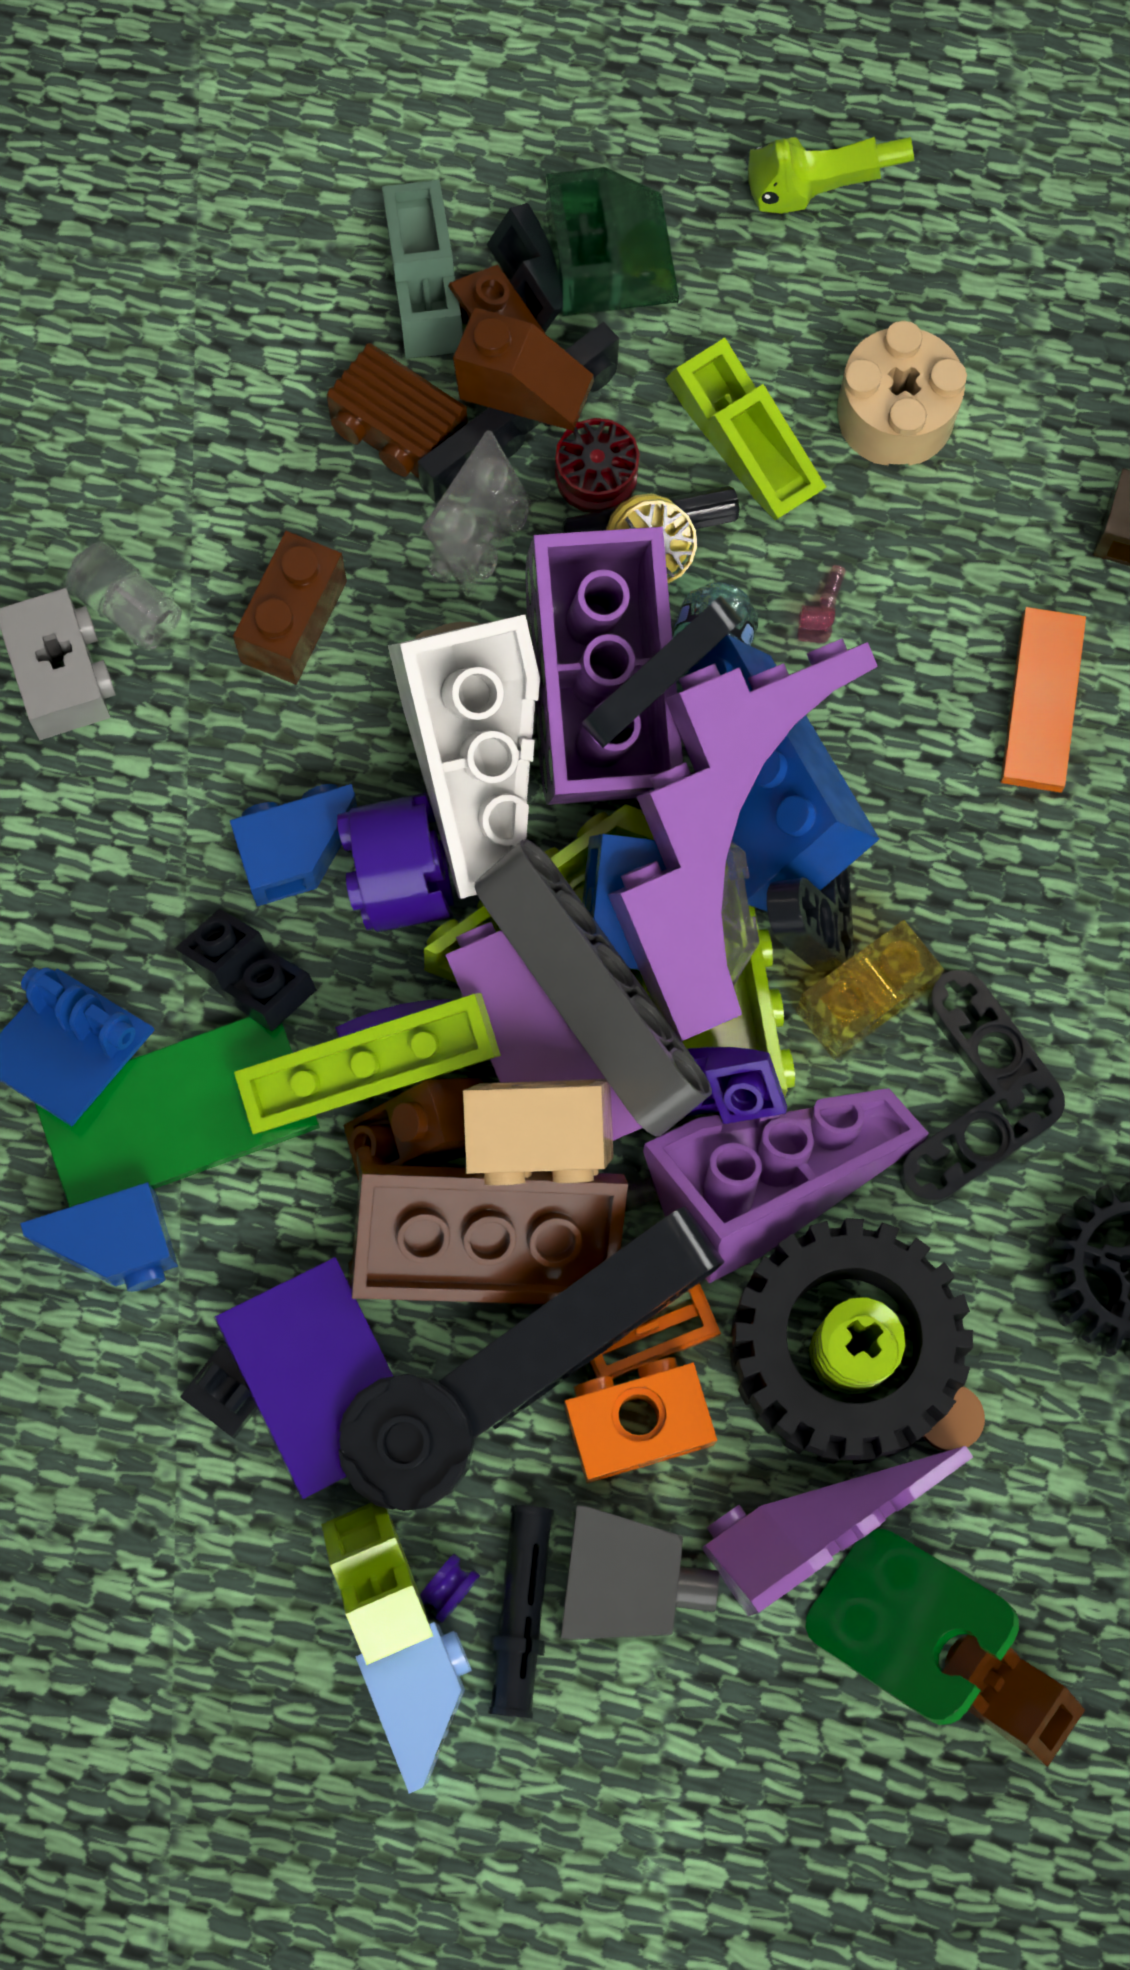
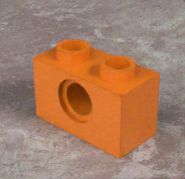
[564,1357,718,1484]

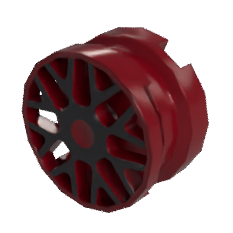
[555,418,640,513]

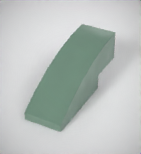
[382,179,463,359]

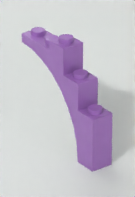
[608,638,878,1041]

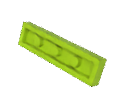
[234,993,501,1134]

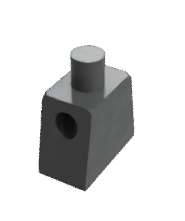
[560,1505,719,1640]

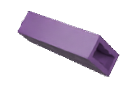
[446,922,642,1140]

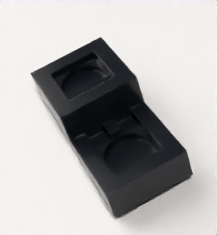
[487,203,563,332]

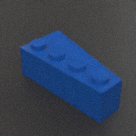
[684,634,880,912]

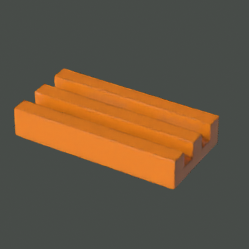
[590,1283,721,1379]

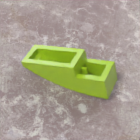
[665,338,827,520]
[321,1503,433,1665]

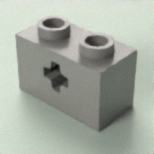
[0,588,116,740]

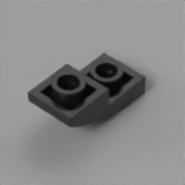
[174,908,317,1032]

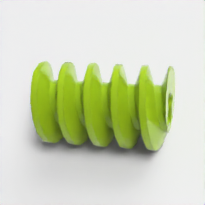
[809,1297,906,1395]

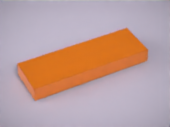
[1000,607,1086,793]

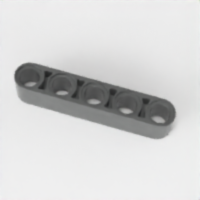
[474,839,712,1137]

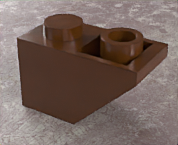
[343,1077,484,1181]

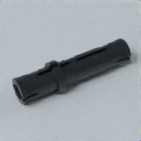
[488,1505,554,1719]

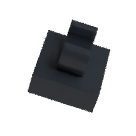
[180,1344,257,1439]

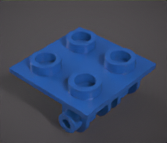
[0,967,155,1127]

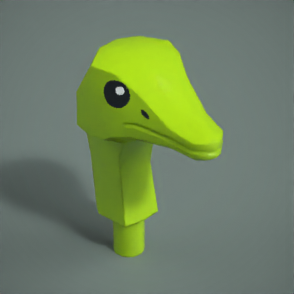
[748,137,915,214]

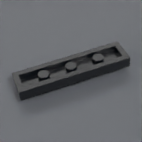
[418,322,619,503]

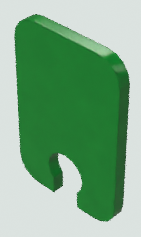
[805,1528,1019,1725]

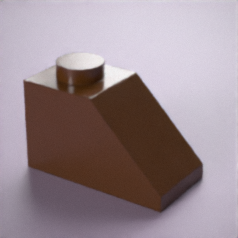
[453,308,594,431]

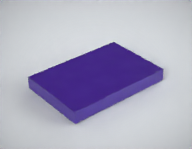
[214,1257,393,1499]

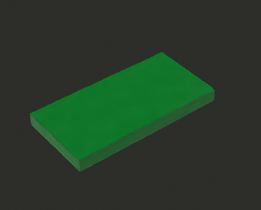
[35,1017,320,1207]

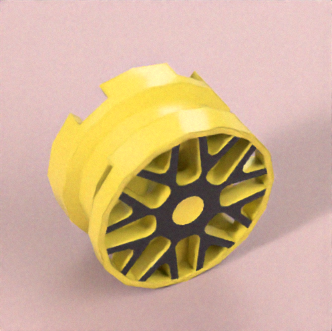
[606,493,697,583]

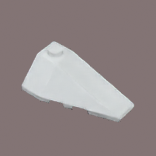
[388,615,540,899]

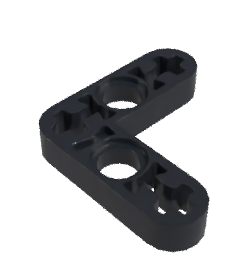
[581,595,743,748]
[767,866,854,972]
[900,970,1065,1205]

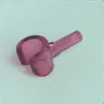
[798,565,846,643]

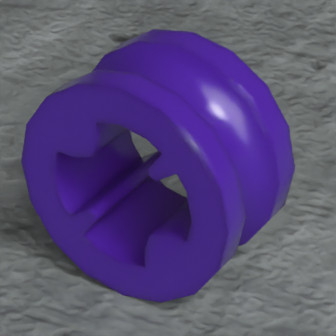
[420,1554,480,1623]

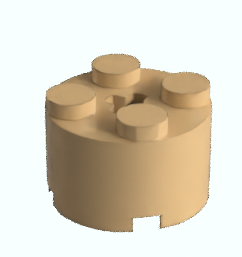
[837,321,967,466]

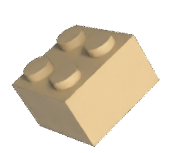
[463,1079,614,1185]

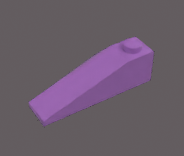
[643,1088,929,1284]
[702,1446,973,1616]

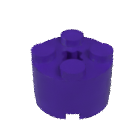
[337,792,454,932]

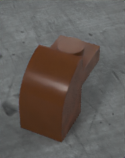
[942,1634,1085,1767]

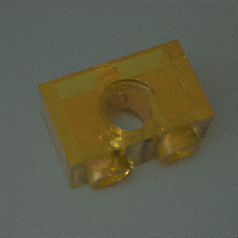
[796,920,944,1061]

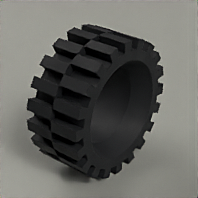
[730,1218,973,1465]

